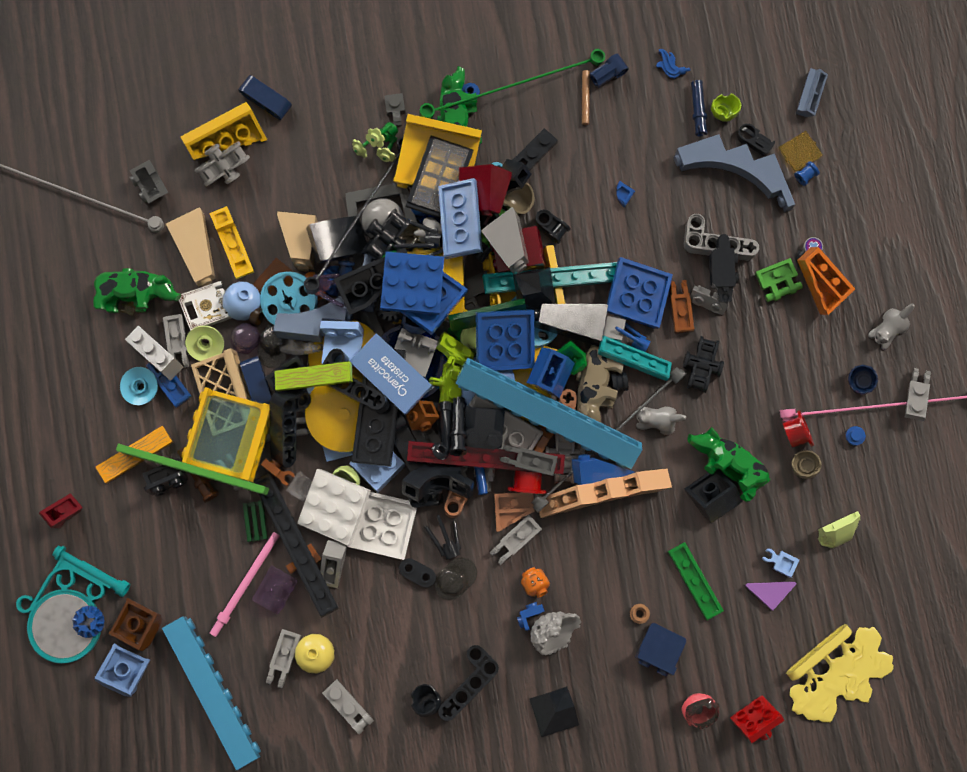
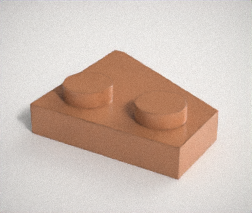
[494,492,534,532]

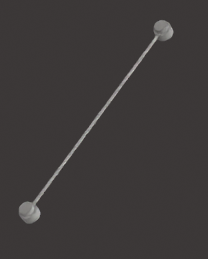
[0,164,164,233]

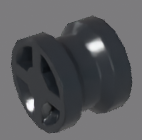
[610,372,629,391]

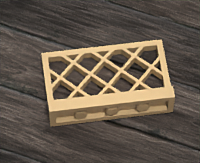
[191,348,252,437]

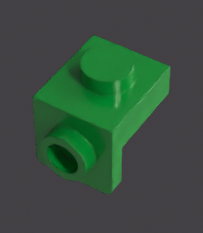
[557,341,587,376]

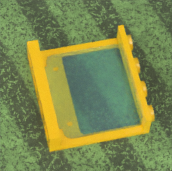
[181,387,270,482]

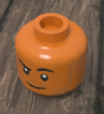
[521,567,550,598]

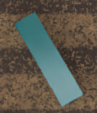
[598,335,672,381]

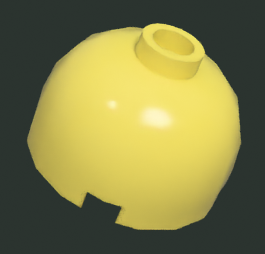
[295,634,334,674]

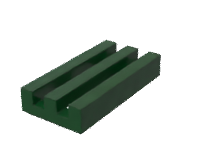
[243,500,268,542]

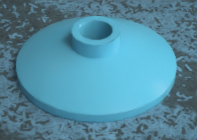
[120,367,158,405]

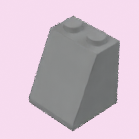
[481,207,529,274]

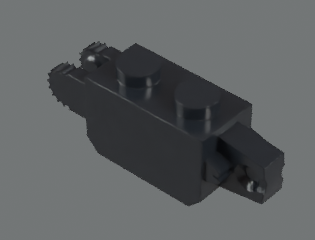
[709,234,739,303]

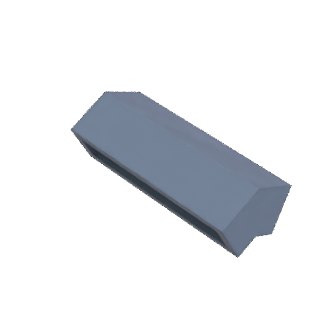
[796,68,828,117]

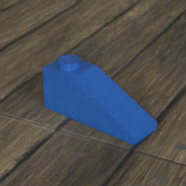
[571,454,635,485]

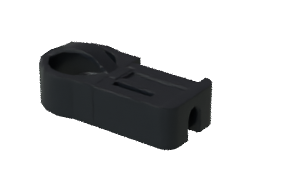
[737,123,775,157]

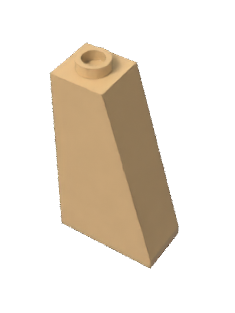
[166,207,215,287]

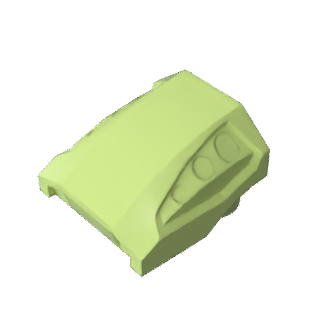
[818,511,860,548]

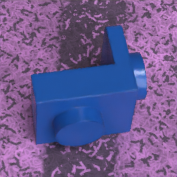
[517,602,545,631]

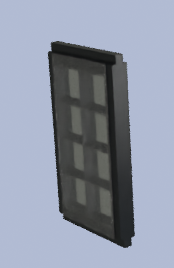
[405,136,474,219]

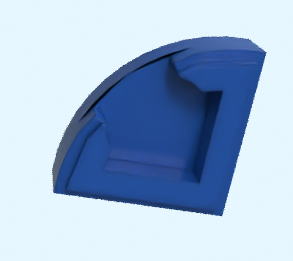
[616,181,635,208]

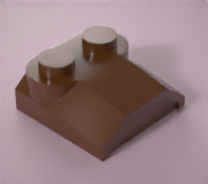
[108,598,162,651]

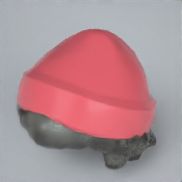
[682,693,720,729]

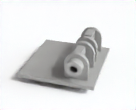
[394,328,438,377]

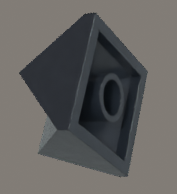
[513,267,556,310]
[529,687,579,737]

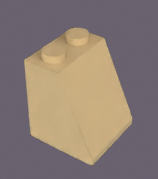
[277,212,318,271]

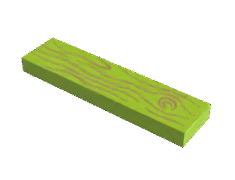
[275,361,353,391]

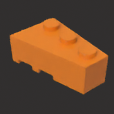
[797,247,855,315]

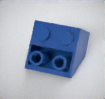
[526,347,575,398]

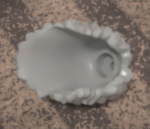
[530,612,581,656]

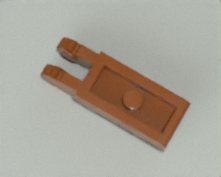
[670,280,694,334]

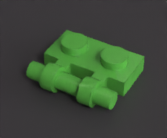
[755,258,803,302]

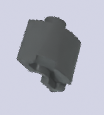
[129,160,168,203]

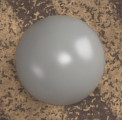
[361,199,404,238]

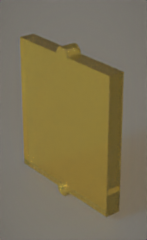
[779,131,823,172]

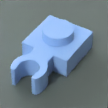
[762,549,799,578]

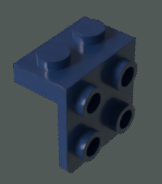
[635,623,686,677]

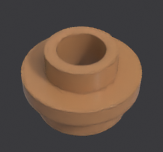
[630,604,650,624]

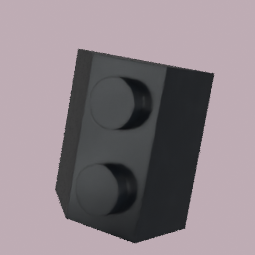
[684,470,743,524]

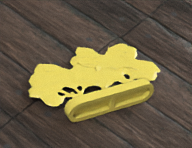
[786,624,894,722]

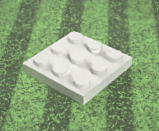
[297,469,371,545]
[347,492,417,560]

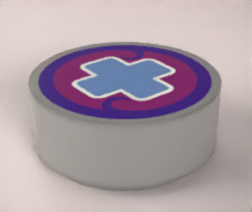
[803,237,823,252]

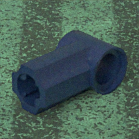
[590,53,629,88]

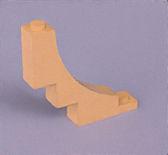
[539,469,672,518]

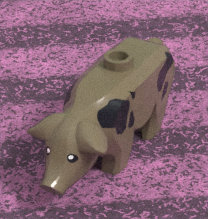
[576,345,624,423]

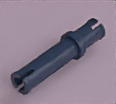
[691,80,708,136]

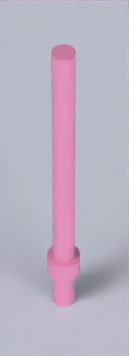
[210,532,280,637]

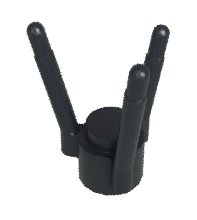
[394,221,443,249]
[425,515,462,560]

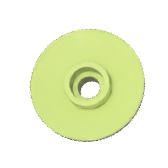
[185,326,224,361]

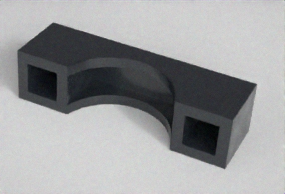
[480,159,532,230]

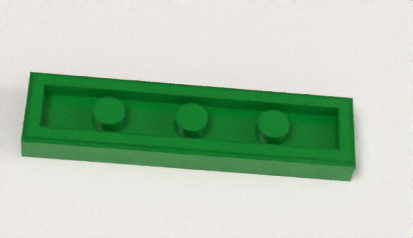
[667,542,724,621]

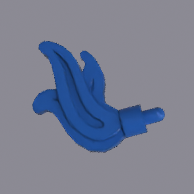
[656,49,690,78]

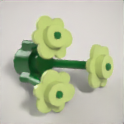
[352,122,398,162]

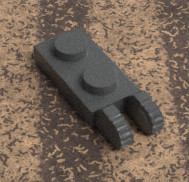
[500,445,558,476]

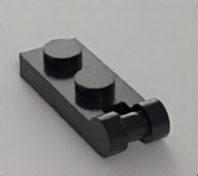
[512,128,558,171]

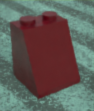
[459,164,512,217]
[489,226,547,273]

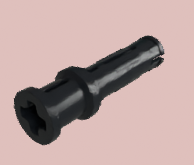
[449,397,467,456]

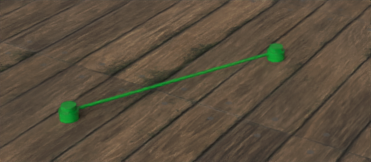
[419,49,605,119]

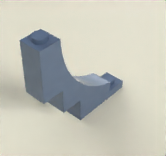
[674,134,795,212]

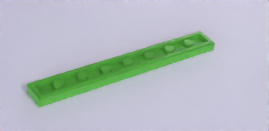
[116,444,269,495]

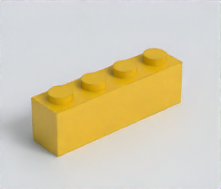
[181,102,267,160]

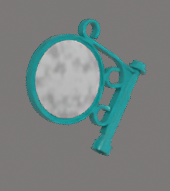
[16,546,131,663]

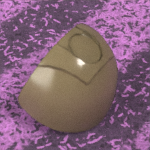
[503,182,535,215]

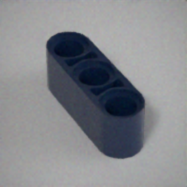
[238,75,292,120]
[240,356,272,404]

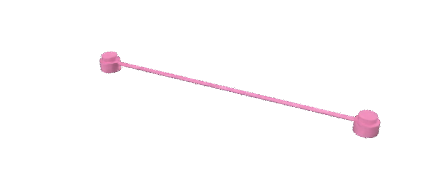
[780,396,967,421]

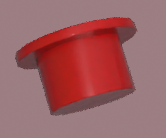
[783,410,814,448]
[508,470,546,494]

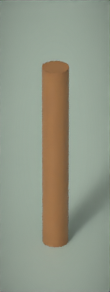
[582,70,590,125]

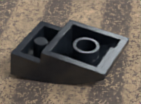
[306,216,367,264]

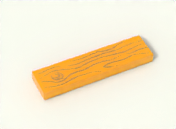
[96,426,173,484]

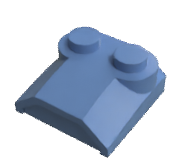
[94,643,150,697]

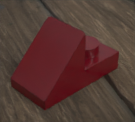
[39,493,83,528]

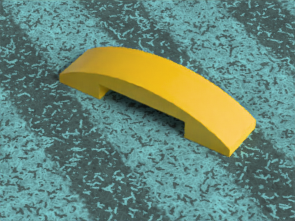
[210,206,254,279]

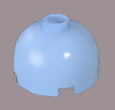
[223,281,261,321]

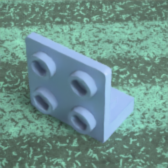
[320,321,364,366]

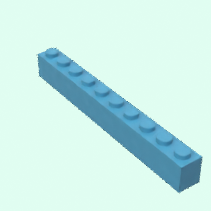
[456,357,642,469]

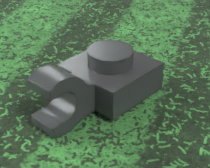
[384,93,405,127]

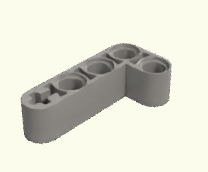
[684,214,759,261]

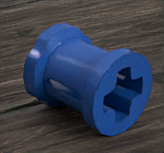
[794,161,820,186]

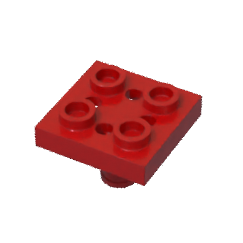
[730,695,785,743]

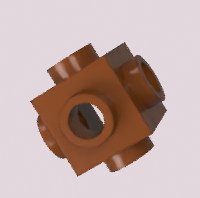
[405,401,439,431]

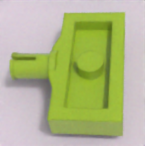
[436,332,475,369]
[429,364,462,403]

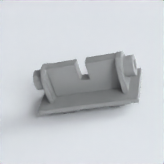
[690,285,729,315]

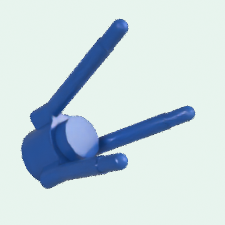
[615,322,651,352]

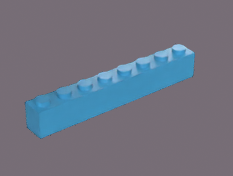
[162,616,261,770]

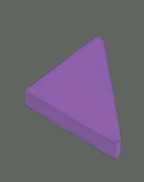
[745,582,797,611]

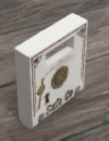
[179,281,231,331]

